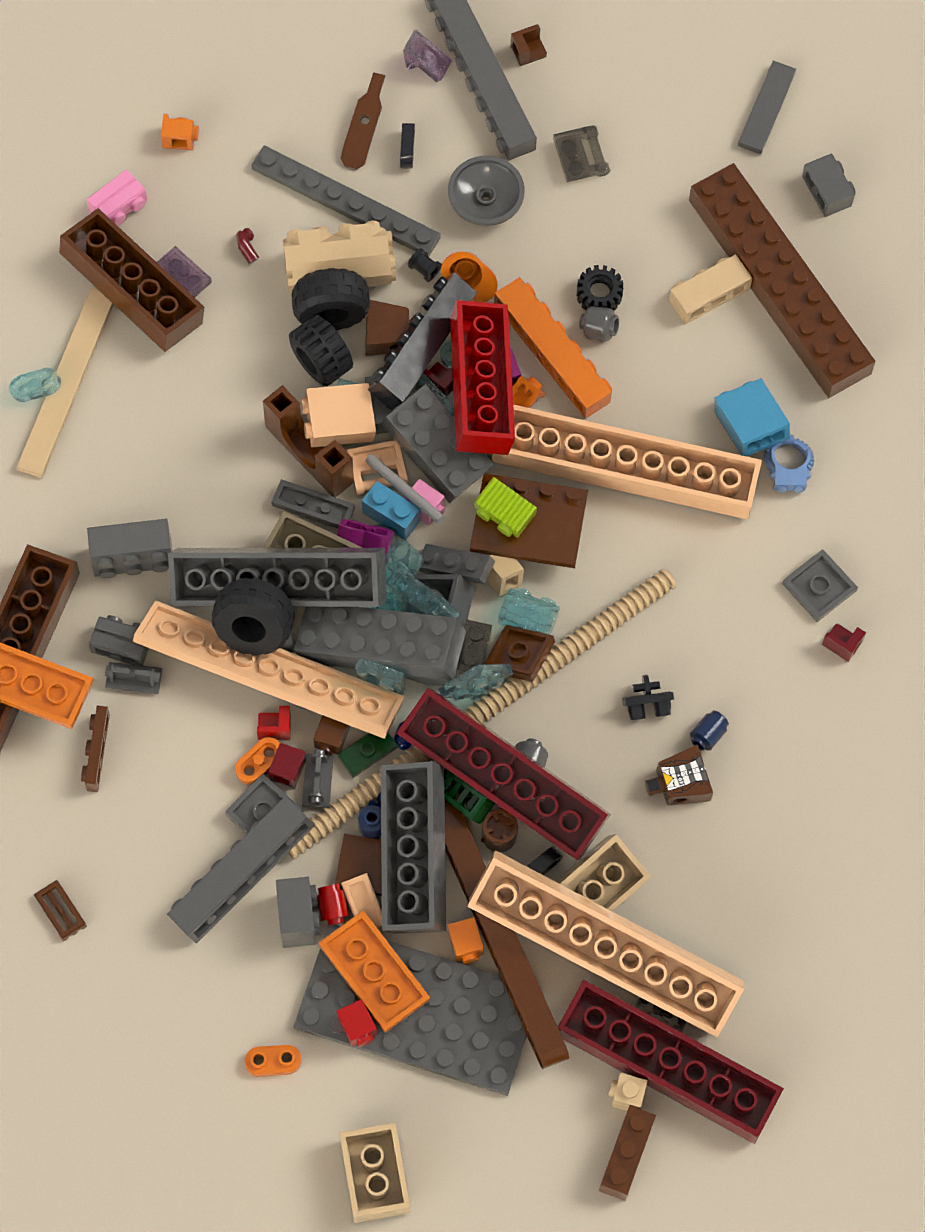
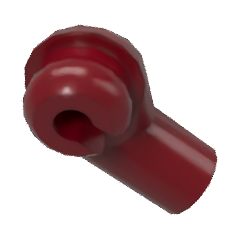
[236,228,259,264]

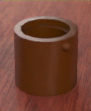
[481,809,519,852]

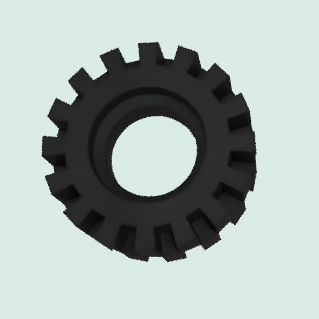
[576,265,624,311]

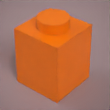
[447,917,484,964]

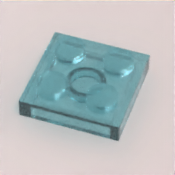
[438,664,513,701]

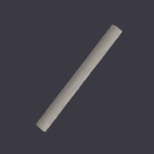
[365,454,445,524]

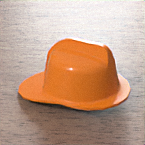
[441,251,498,302]

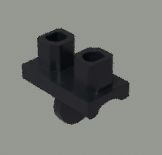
[622,675,674,720]

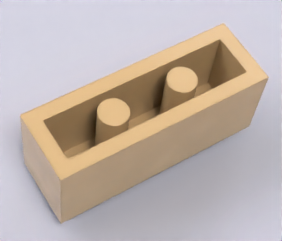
[669,254,752,325]

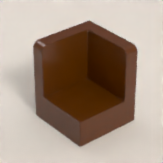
[510,24,547,66]

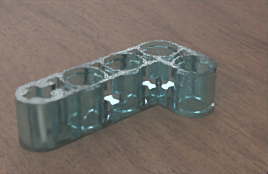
[385,540,459,619]

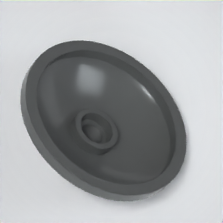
[448,156,525,226]

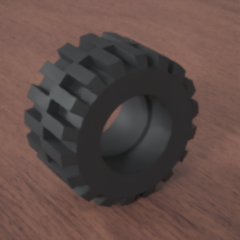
[289,315,353,387]

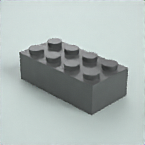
[381,384,494,504]

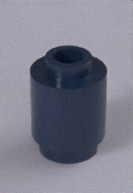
[690,710,729,751]
[358,805,381,839]

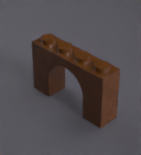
[262,385,354,498]

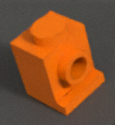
[161,113,199,150]

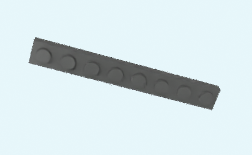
[251,145,441,257]

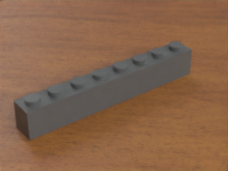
[425,0,537,161]

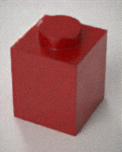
[336,999,377,1047]

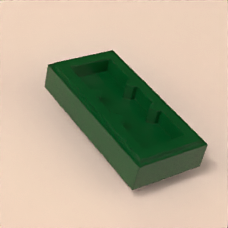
[337,733,398,778]

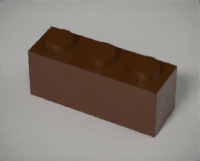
[599,1105,656,1201]

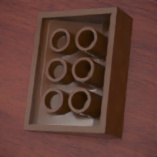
[469,473,588,569]

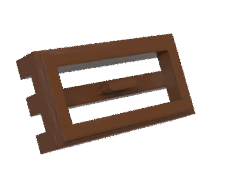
[34,880,87,942]

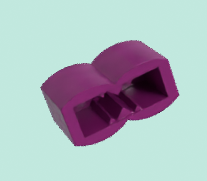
[337,519,394,565]

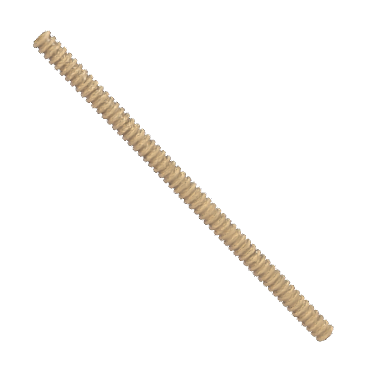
[288,569,676,859]

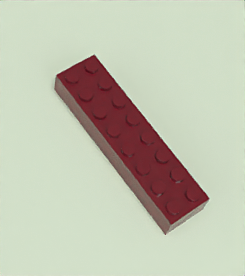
[396,688,611,860]
[558,980,784,1144]

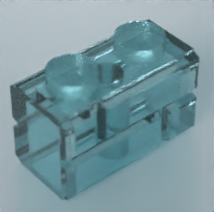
[498,588,560,635]

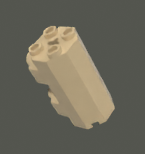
[283,221,396,295]

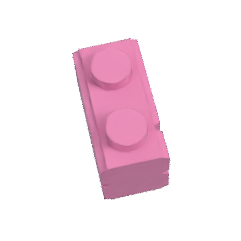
[86,170,147,226]

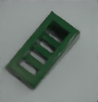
[444,770,495,824]

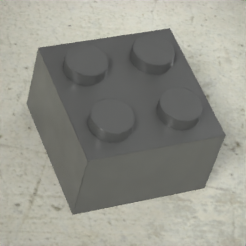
[276,876,321,948]

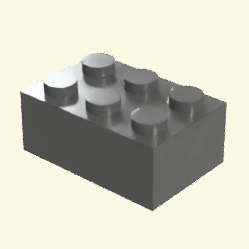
[87,518,173,579]

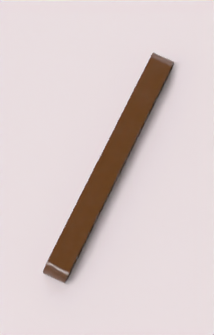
[445,793,569,1069]

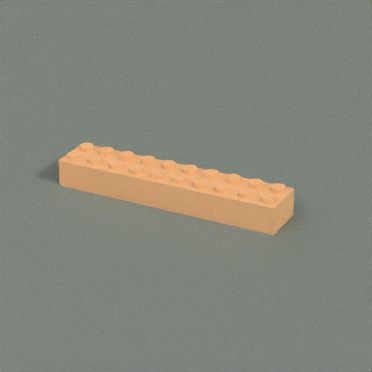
[492,405,762,520]
[467,850,744,1037]

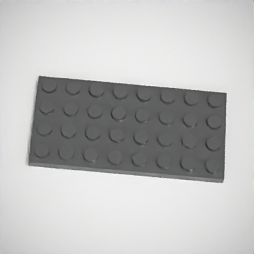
[294,924,541,1096]

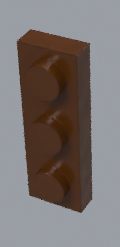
[81,705,110,792]

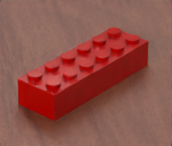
[450,300,515,455]

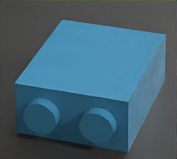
[714,378,790,457]

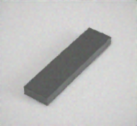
[738,60,796,154]

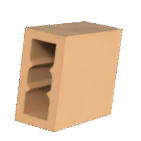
[300,383,376,447]

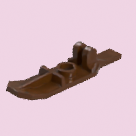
[340,72,386,169]

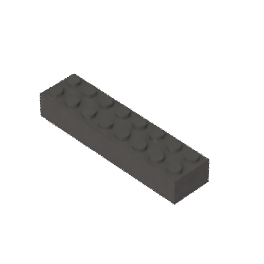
[168,548,387,607]

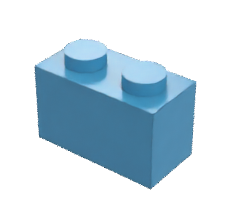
[362,481,421,541]

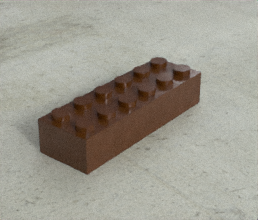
[59,208,205,352]

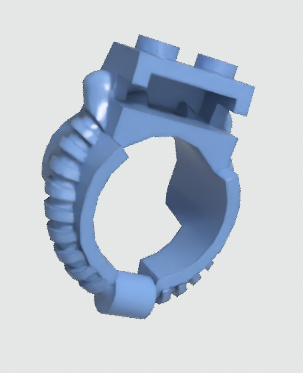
[764,435,814,493]

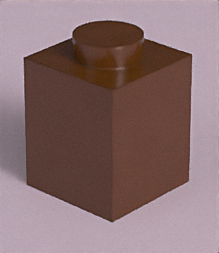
[313,715,350,756]

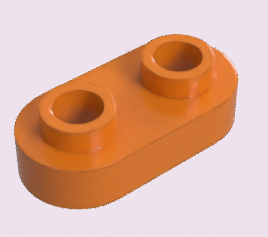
[235,737,280,785]
[245,1045,301,1077]

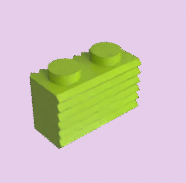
[474,477,537,538]

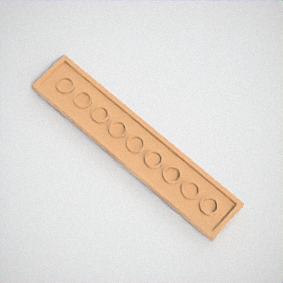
[133,600,405,739]

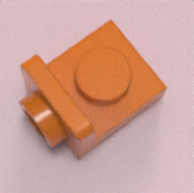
[512,376,546,408]

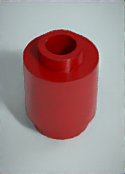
[317,884,349,926]

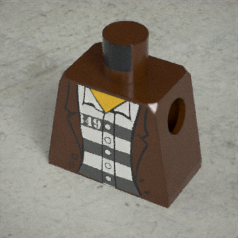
[645,745,713,805]

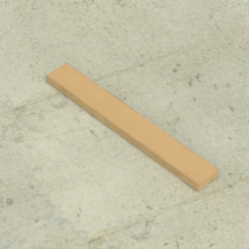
[17,287,114,478]

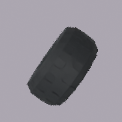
[292,268,370,330]
[211,578,295,656]

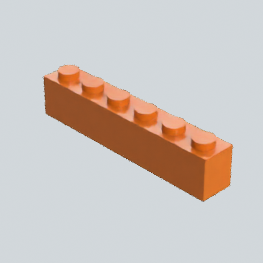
[494,277,612,419]

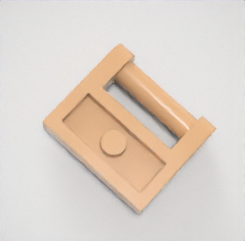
[347,440,408,496]

